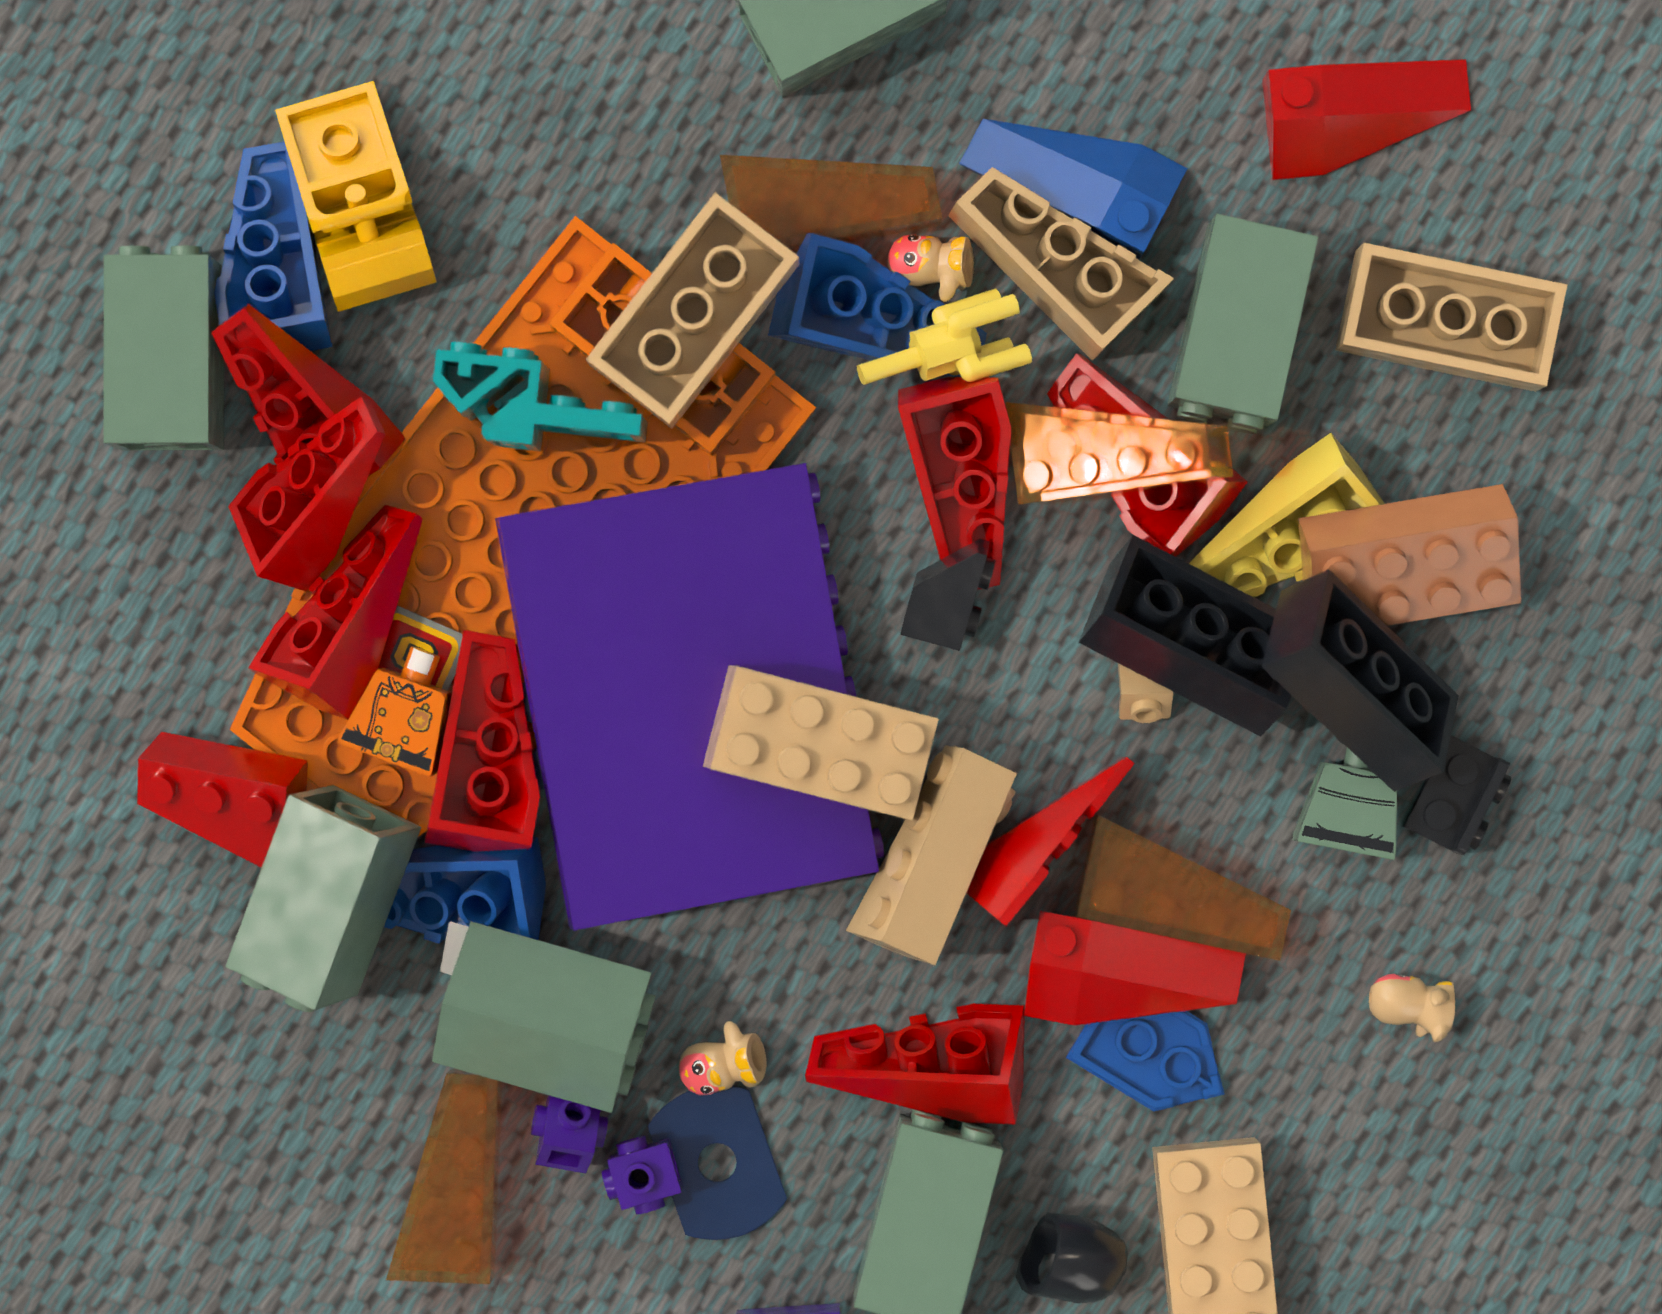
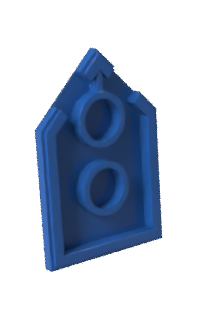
[1066,1011,1224,1111]

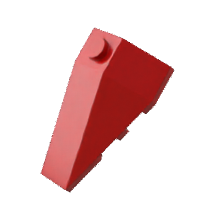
[425,630,540,852]
[805,1004,1025,1125]

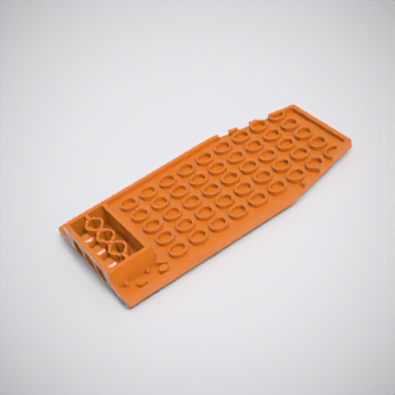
[229,216,816,838]

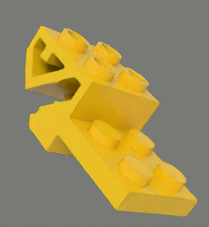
[275,81,437,312]

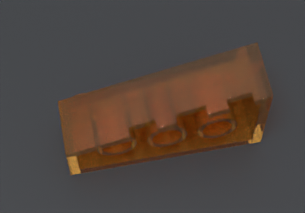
[720,155,942,253]
[1006,402,1233,505]
[1073,815,1291,961]
[386,1069,503,1284]

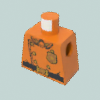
[337,646,452,777]

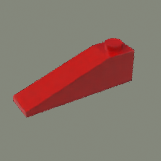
[1262,59,1471,181]
[211,304,405,477]
[1047,353,1248,557]
[898,377,1012,590]
[228,396,385,591]
[248,504,423,720]
[966,757,1135,926]
[1024,911,1246,1026]

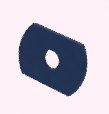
[647,1086,787,1240]

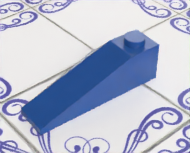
[959,119,1188,259]
[214,141,332,351]
[768,233,987,377]
[384,837,546,944]

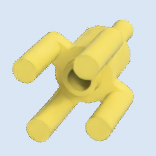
[857,288,1032,385]

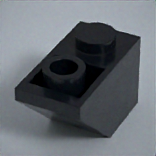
[900,539,996,651]

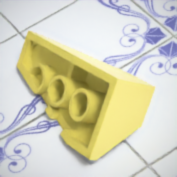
[1189,433,1385,597]

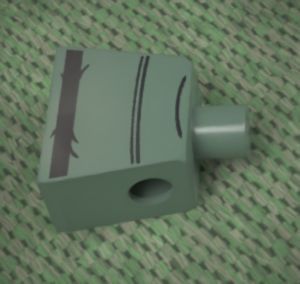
[1292,747,1397,860]

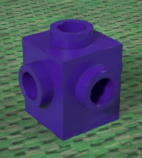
[531,1095,608,1174]
[601,1136,684,1215]

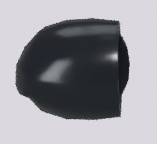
[1015,1213,1128,1303]

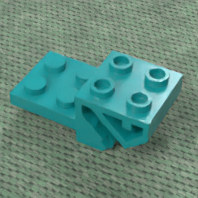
[433,342,648,452]

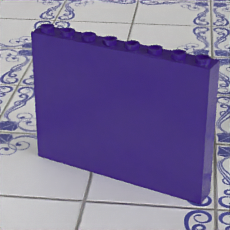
[495,463,884,930]

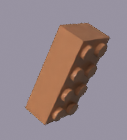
[1298,484,1521,626]

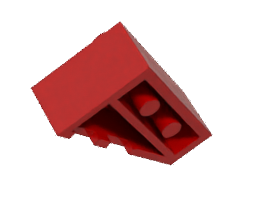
[137,732,308,868]

